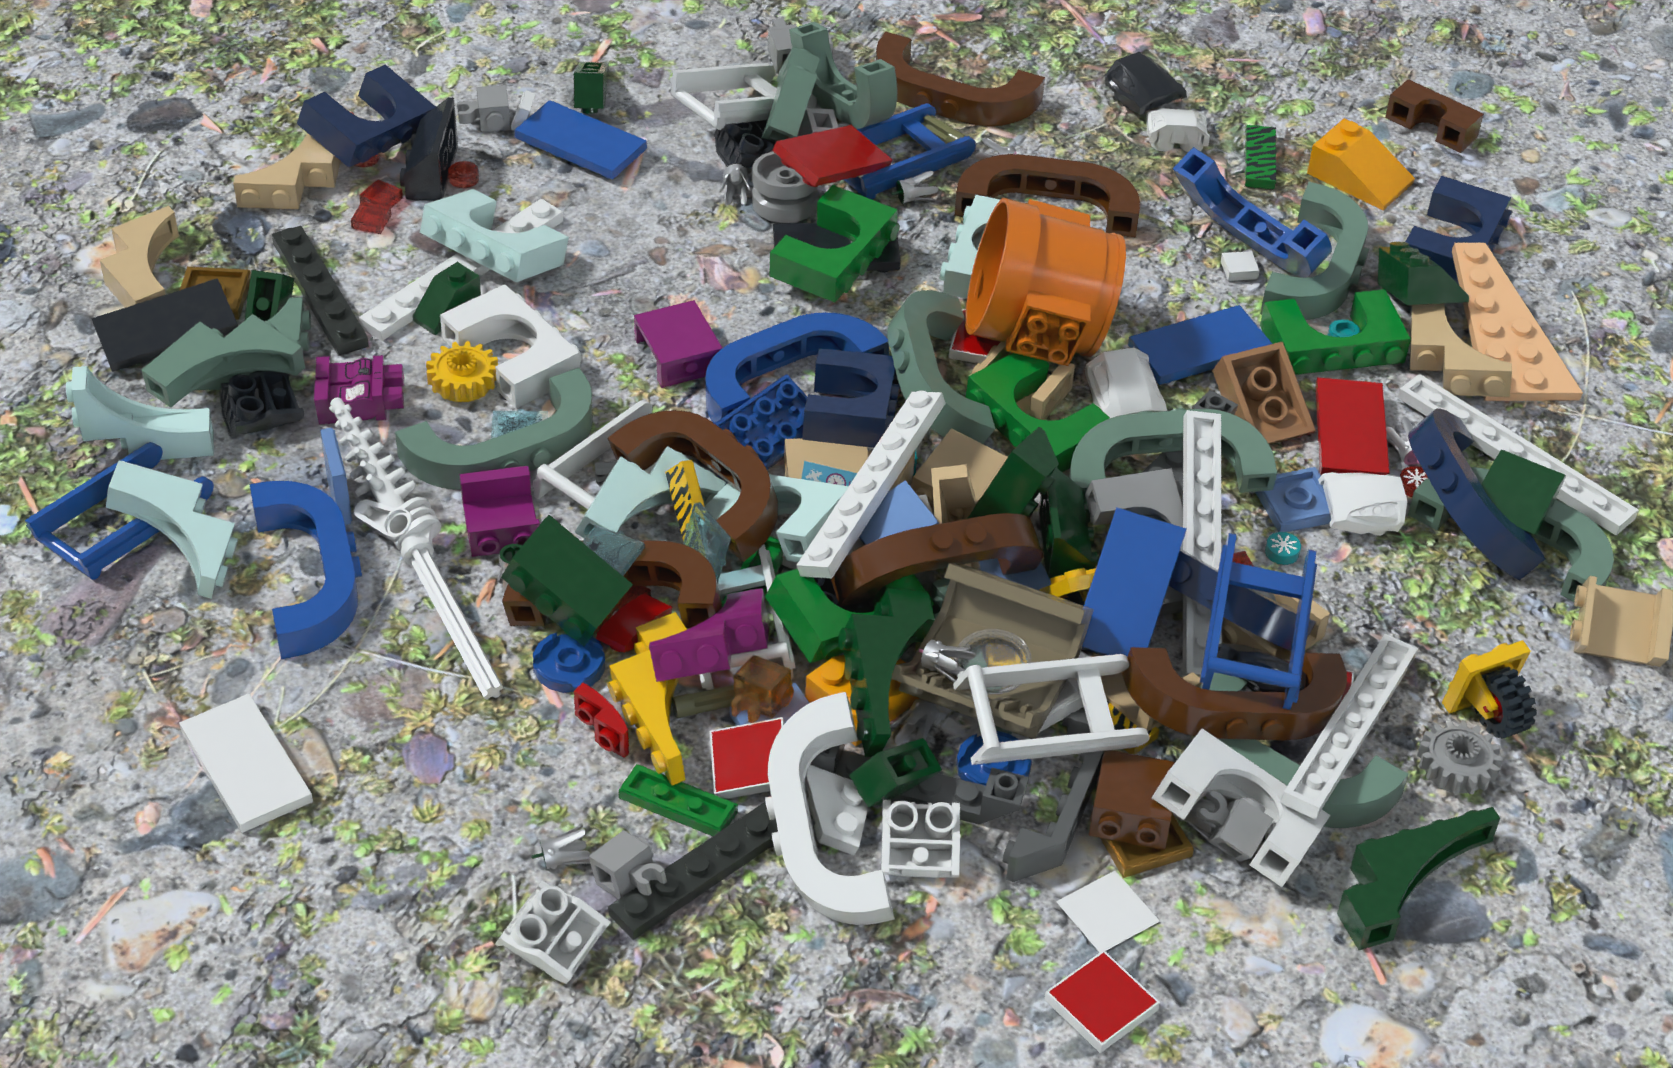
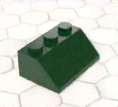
[1377,242,1469,305]
[967,427,1059,519]
[1038,468,1098,579]
[501,515,633,647]

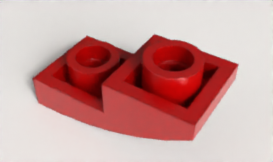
[596,593,672,653]
[574,682,629,758]

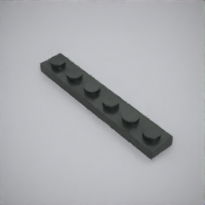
[272,225,369,356]
[608,801,813,940]

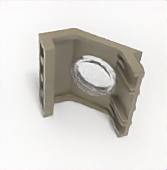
[891,563,1094,739]

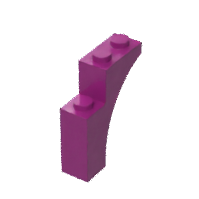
[649,588,769,682]

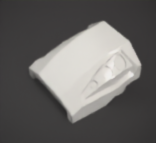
[1146,108,1210,152]
[1085,347,1167,418]
[1318,472,1407,536]
[881,800,960,878]
[495,880,611,984]

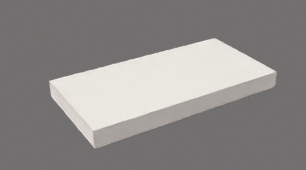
[179,694,313,833]

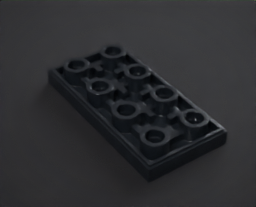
[773,223,901,272]
[91,278,238,372]

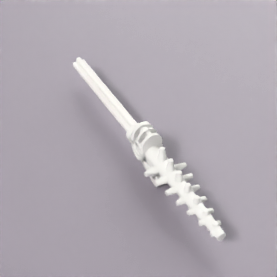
[329,397,503,700]

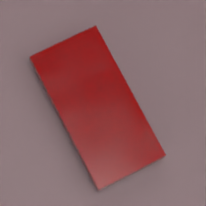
[772,125,893,187]
[1315,377,1390,475]

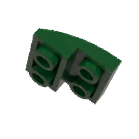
[1481,449,1566,536]

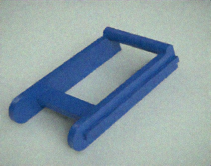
[844,103,976,200]
[25,442,214,580]
[1200,533,1317,710]

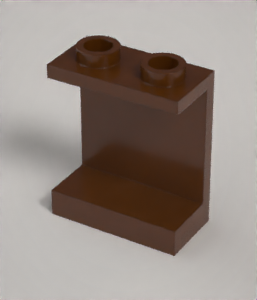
[1089,750,1175,850]

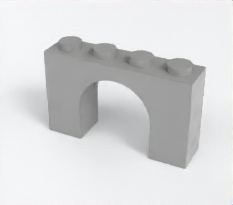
[1085,468,1183,616]

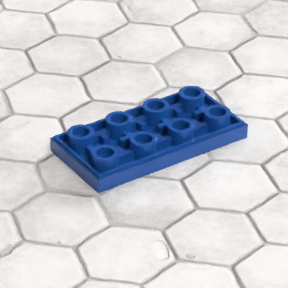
[514,100,647,179]
[1128,305,1272,385]
[714,374,807,485]
[1082,507,1186,657]

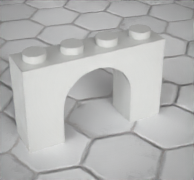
[440,284,582,409]
[1152,729,1331,887]

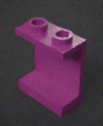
[634,300,722,388]
[459,466,540,557]

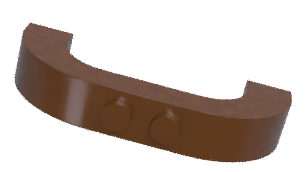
[876,31,1045,126]
[954,154,1140,238]
[607,410,778,562]
[831,513,1043,607]
[502,540,722,628]
[1122,647,1347,740]

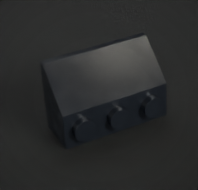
[400,97,458,201]

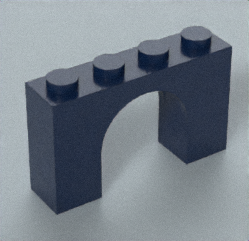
[297,64,436,168]
[1405,176,1513,285]
[802,348,900,448]

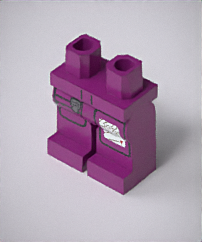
[314,355,405,425]

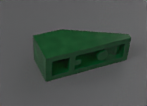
[574,62,609,114]

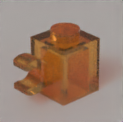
[731,655,794,723]

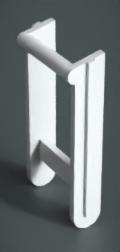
[670,63,817,130]
[532,400,696,509]
[699,544,796,690]
[953,654,1149,765]

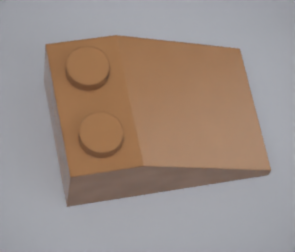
[1212,341,1316,445]

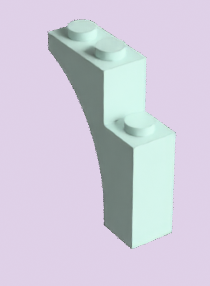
[66,366,214,460]
[574,446,726,540]
[106,460,238,599]

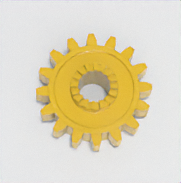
[426,341,498,402]

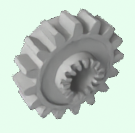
[1417,720,1503,794]

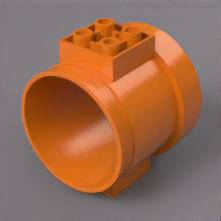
[965,198,1126,366]

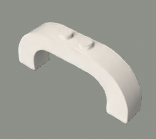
[765,692,895,925]

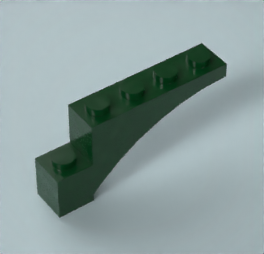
[838,588,935,757]
[1337,807,1500,950]

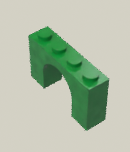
[769,185,900,303]
[1260,289,1411,375]
[965,353,1110,473]
[765,569,936,663]

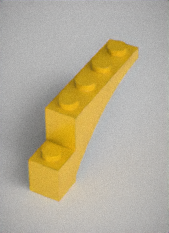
[607,612,687,785]

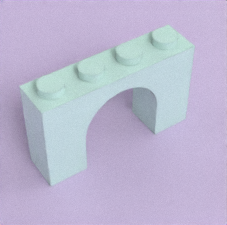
[420,189,569,282]
[940,195,1000,299]
[705,474,849,562]

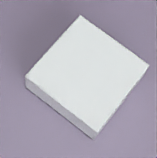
[511,90,535,130]
[1221,251,1259,281]

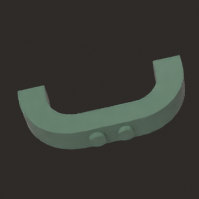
[789,21,897,129]
[1260,182,1369,320]
[887,290,995,444]
[395,368,593,490]
[1069,408,1277,502]
[1408,467,1614,602]
[1194,672,1409,828]

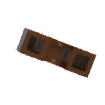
[1385,79,1484,153]

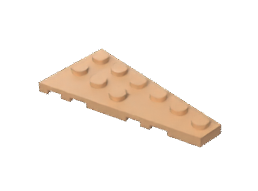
[1452,243,1583,401]

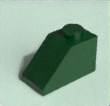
[412,262,481,335]
[244,270,295,321]
[849,738,942,808]

